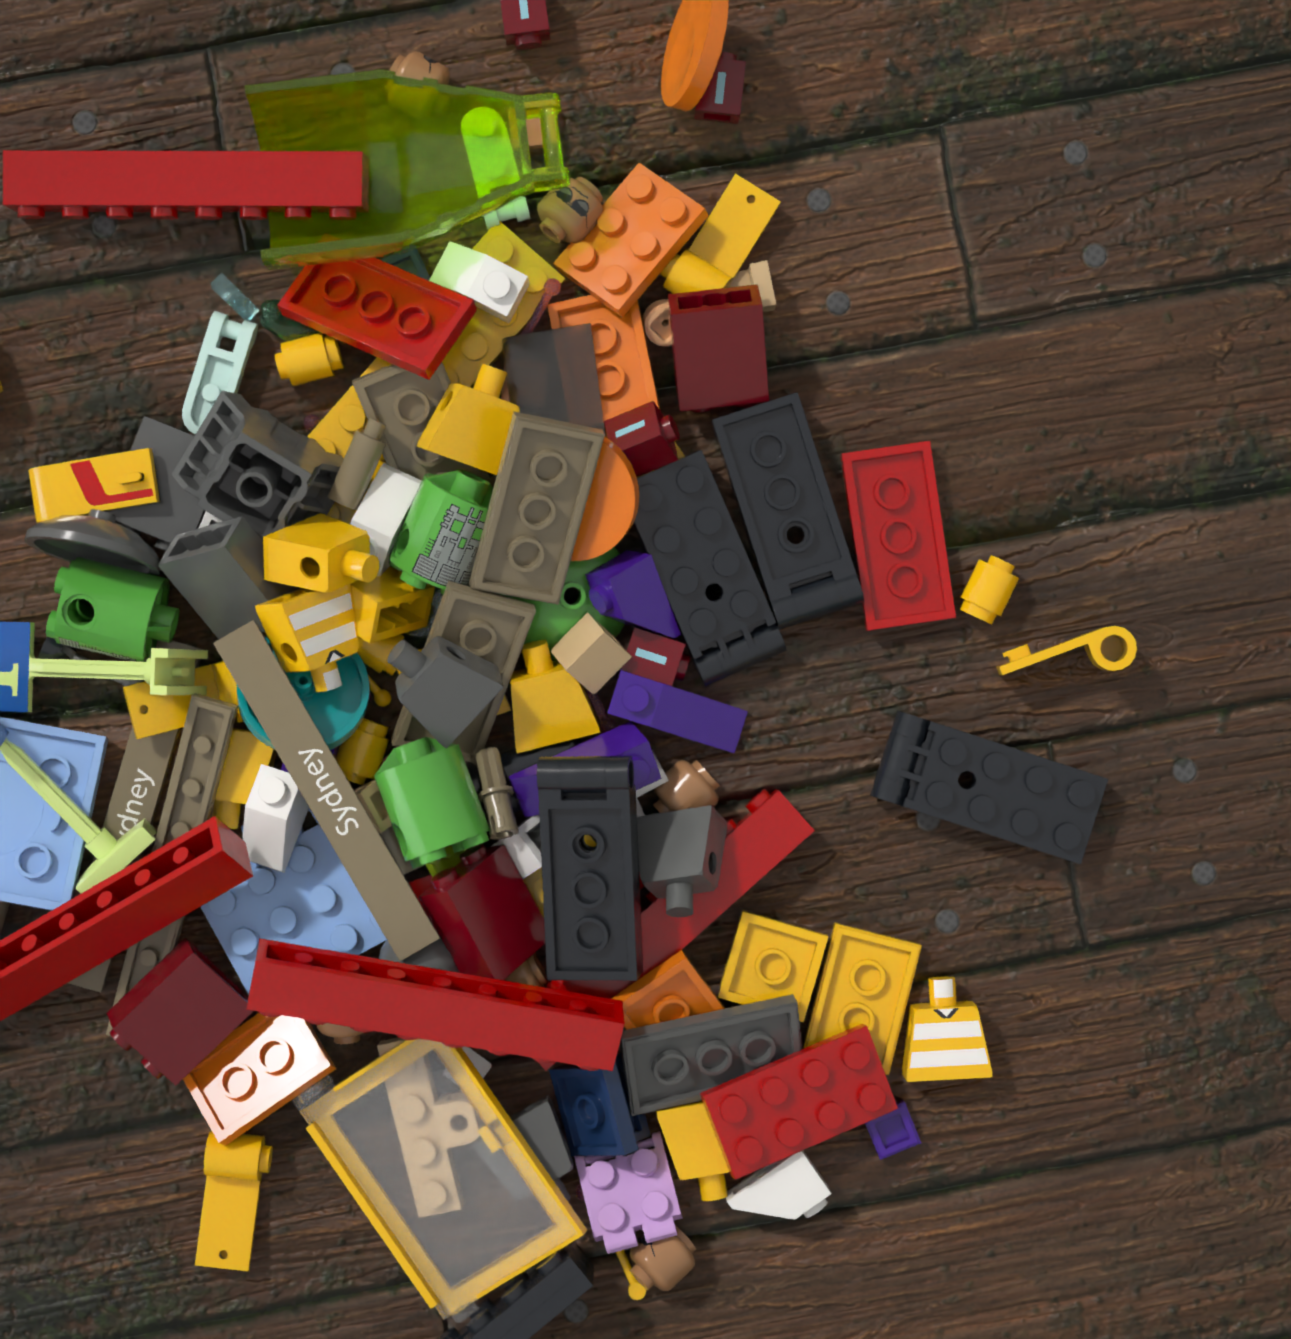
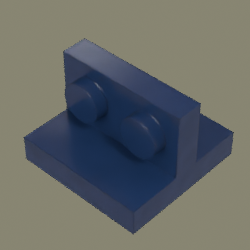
[549,1050,651,1156]

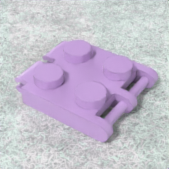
[574,1131,683,1254]

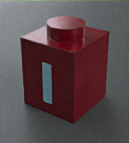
[500,0,551,50]
[694,52,746,124]
[604,401,680,477]
[621,627,691,686]

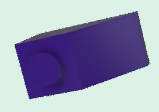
[585,550,681,638]

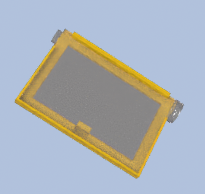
[291,1039,587,1323]

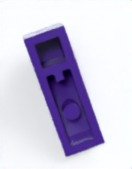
[607,670,748,753]
[508,721,662,817]

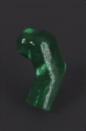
[259,299,320,341]

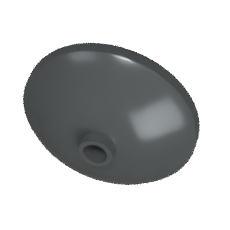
[24,509,161,576]

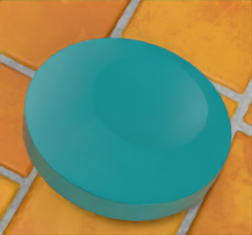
[237,636,370,750]

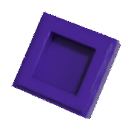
[865,1099,921,1160]

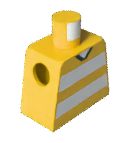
[255,584,359,692]
[902,976,992,1082]

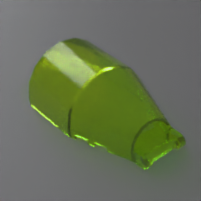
[244,69,570,270]

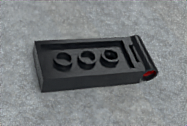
[711,392,865,630]
[633,450,787,687]
[870,711,1108,864]
[537,756,643,981]
[438,1241,594,1339]

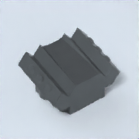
[171,391,344,541]

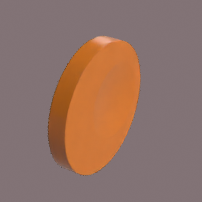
[661,0,729,112]
[571,437,639,561]

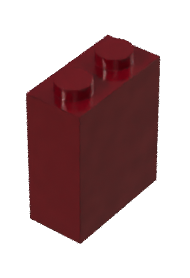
[668,284,769,413]
[418,844,545,980]
[107,937,253,1086]

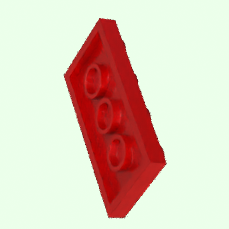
[277,237,477,380]
[840,441,956,631]
[699,1024,898,1180]

